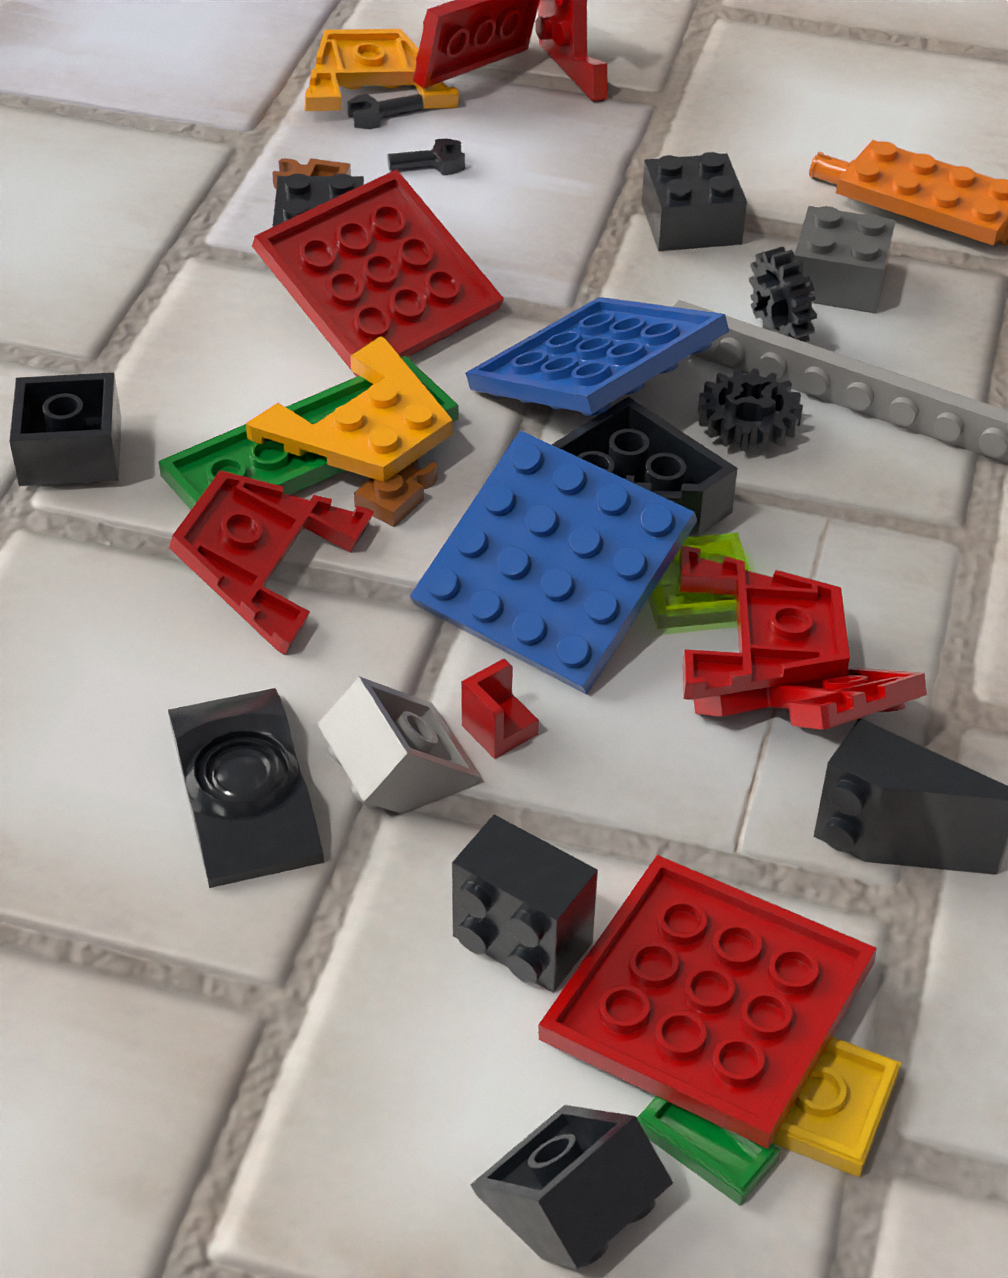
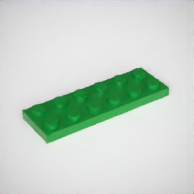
[158,356,459,510]

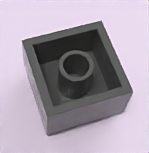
[794,206,896,314]

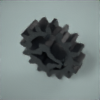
[749,246,817,342]
[697,368,803,451]

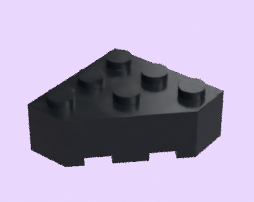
[551,397,738,536]

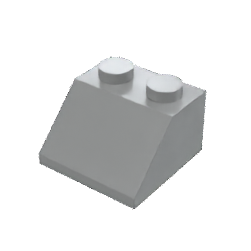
[317,676,481,814]

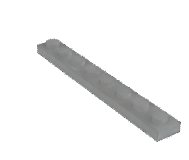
[673,300,1008,464]

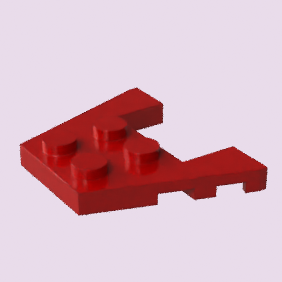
[535,0,608,101]
[169,470,374,655]
[679,546,850,700]
[694,667,927,730]

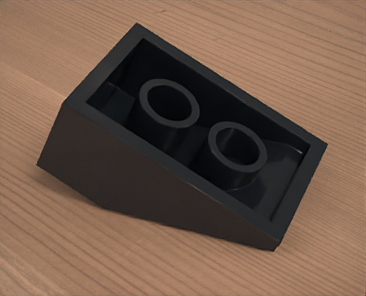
[813,718,1008,875]

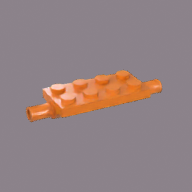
[809,139,1008,246]

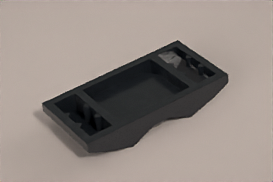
[168,688,324,888]

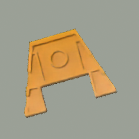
[304,29,459,111]
[246,337,453,482]

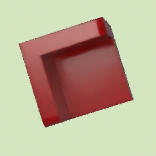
[461,659,539,759]

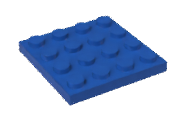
[465,297,729,416]
[409,430,697,695]

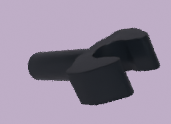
[347,94,423,129]
[387,138,465,176]

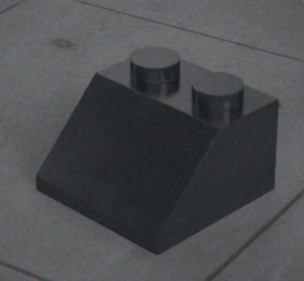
[470,1105,673,1270]

